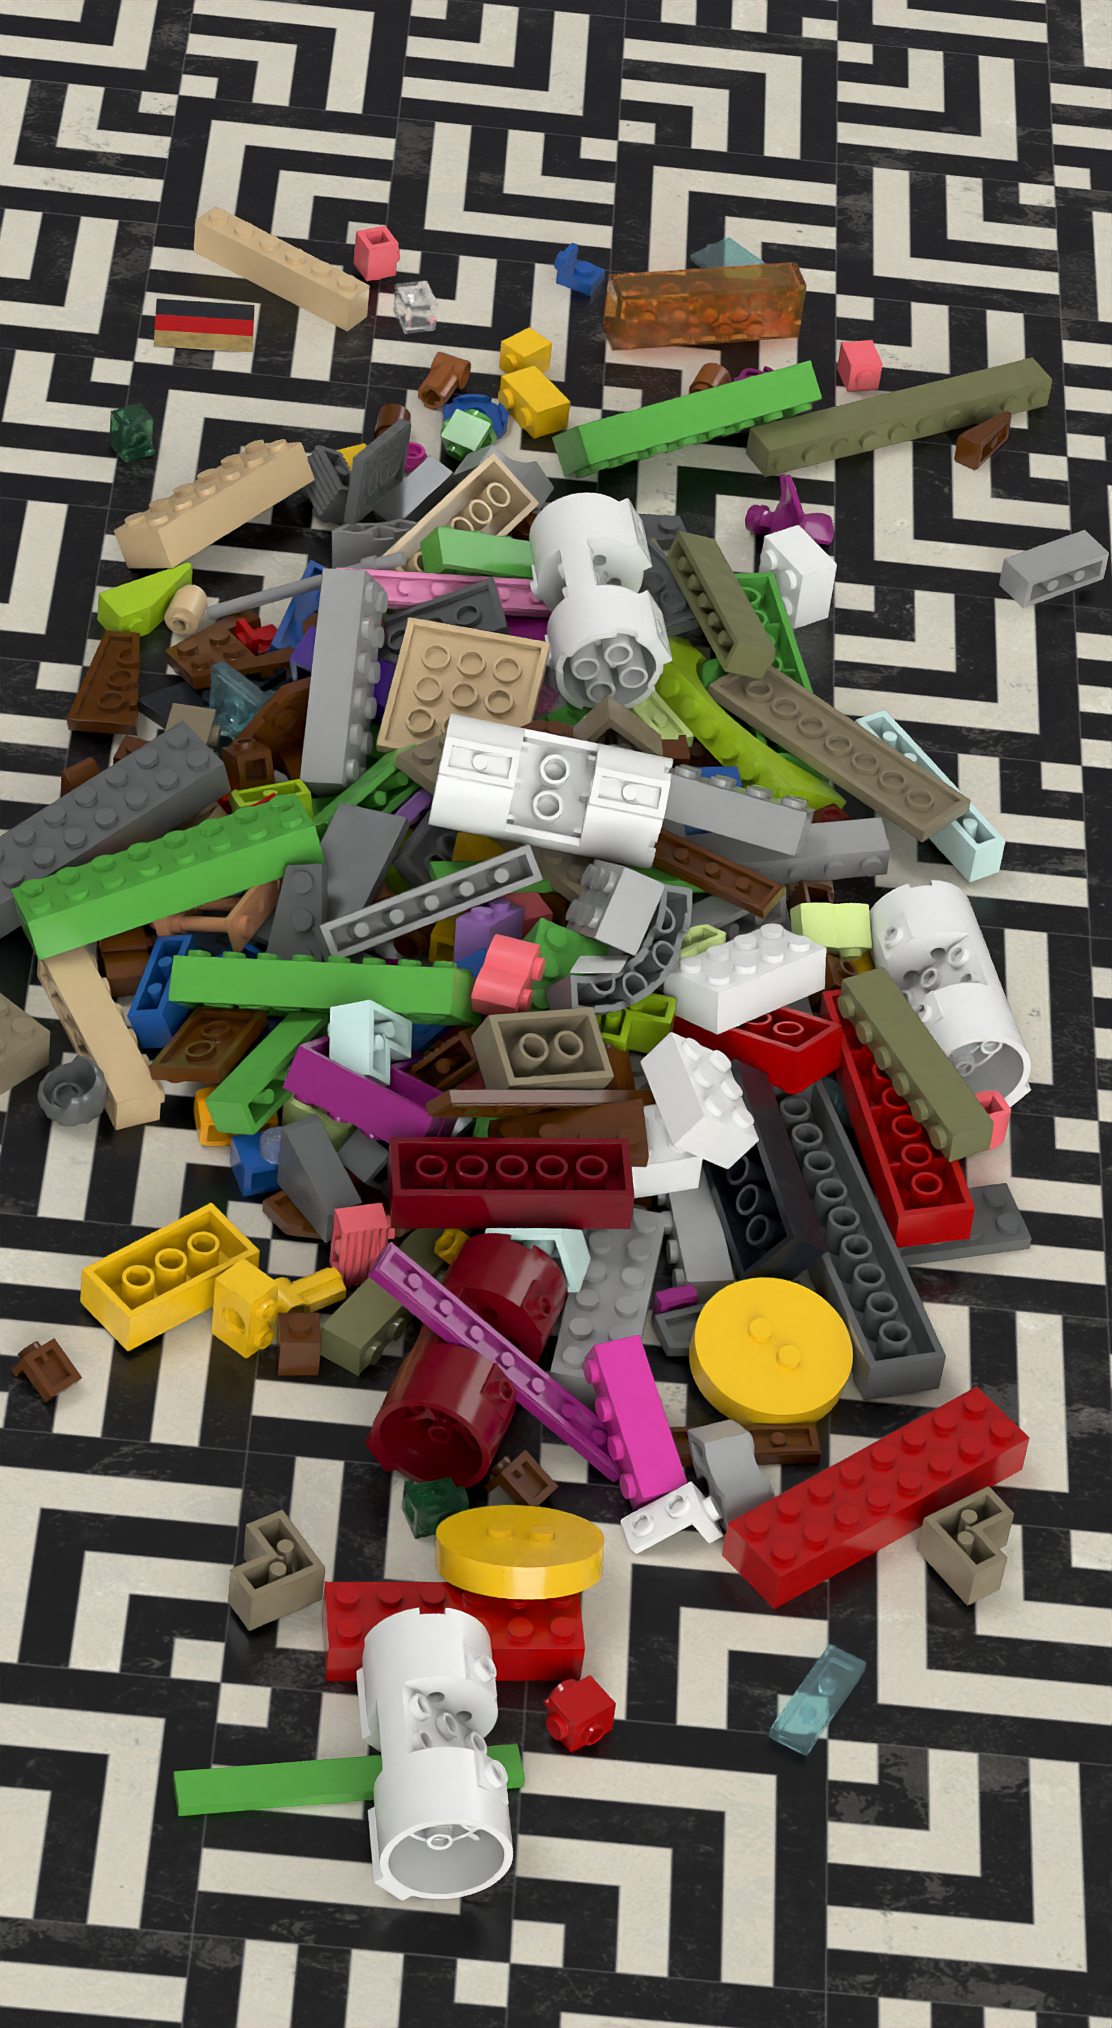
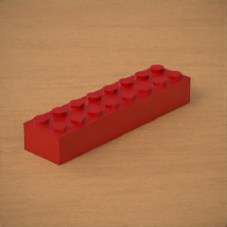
[819,983,975,1248]
[722,1386,1030,1609]

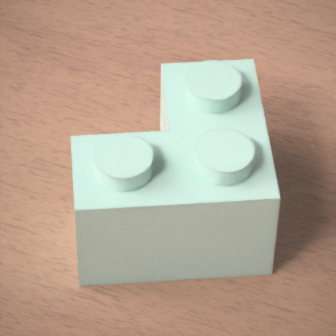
[328,1000,412,1086]

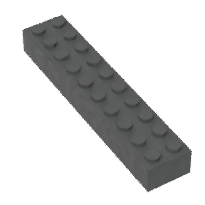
[771,1079,946,1400]

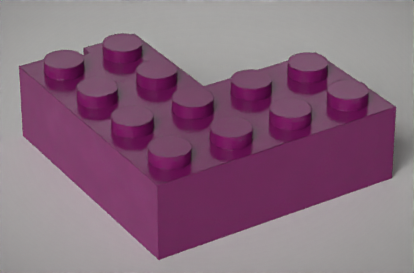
[283,1036,458,1143]

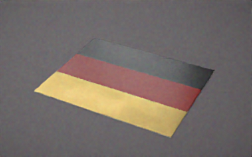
[154,299,254,353]

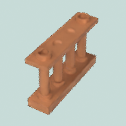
[153,877,284,952]

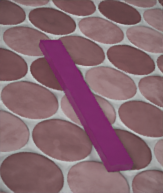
[368,1242,621,1483]

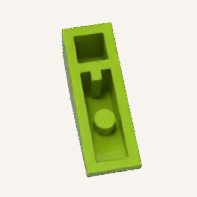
[97,562,193,637]

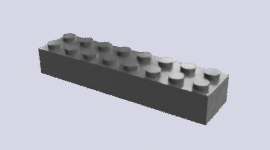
[0,721,231,939]

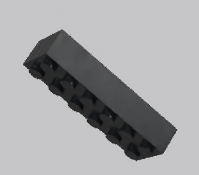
[702,1059,827,1281]

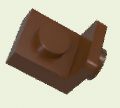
[11,1338,82,1402]
[484,1450,559,1507]

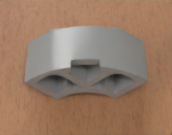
[454,444,554,512]
[332,519,417,569]
[687,1419,775,1531]

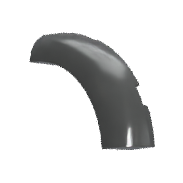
[545,884,692,1016]

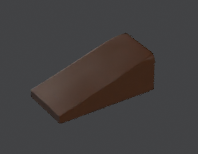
[954,411,1012,471]

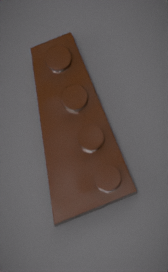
[67,630,141,736]

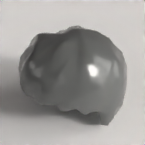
[37,1055,108,1126]

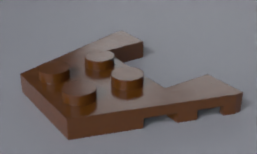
[165,609,295,690]

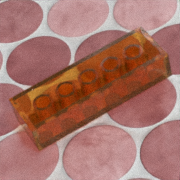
[602,262,807,351]

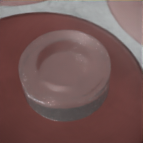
[259,1127,282,1164]

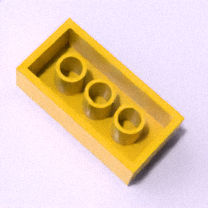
[80,1203,260,1351]

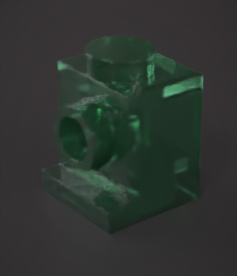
[109,403,155,462]
[402,1477,469,1539]

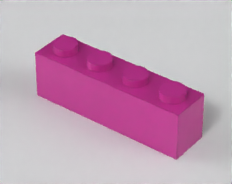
[583,1335,687,1511]

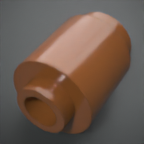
[689,363,731,394]

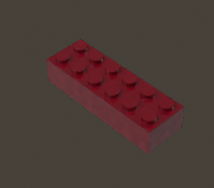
[387,1137,635,1229]

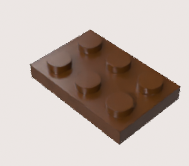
[149,1007,269,1085]

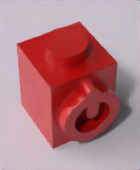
[544,1675,616,1753]

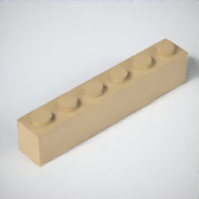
[194,206,370,331]
[37,945,165,1130]

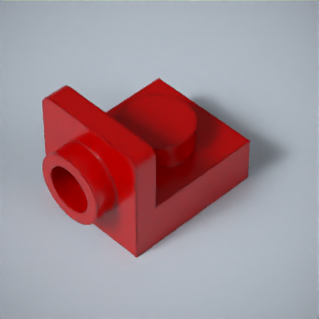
[234,618,277,655]

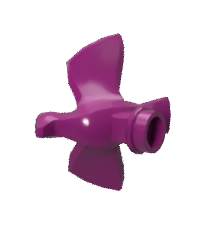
[745,474,834,545]

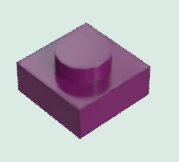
[651,1284,698,1322]

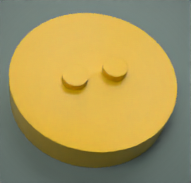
[689,1277,853,1425]
[435,1505,605,1599]

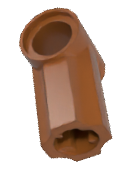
[418,352,471,410]

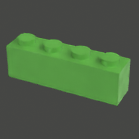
[420,526,534,579]
[312,744,420,843]
[205,1011,330,1135]

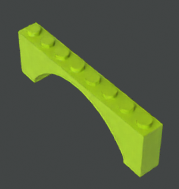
[654,636,846,824]

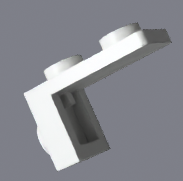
[621,1481,723,1554]

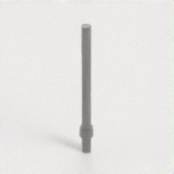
[207,551,407,620]

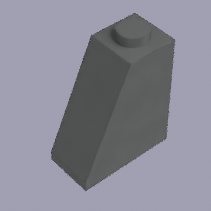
[373,455,458,523]
[277,1114,362,1243]

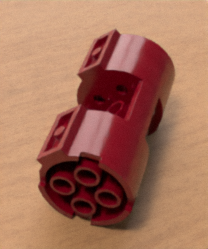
[365,1233,568,1490]

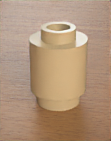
[164,585,208,635]

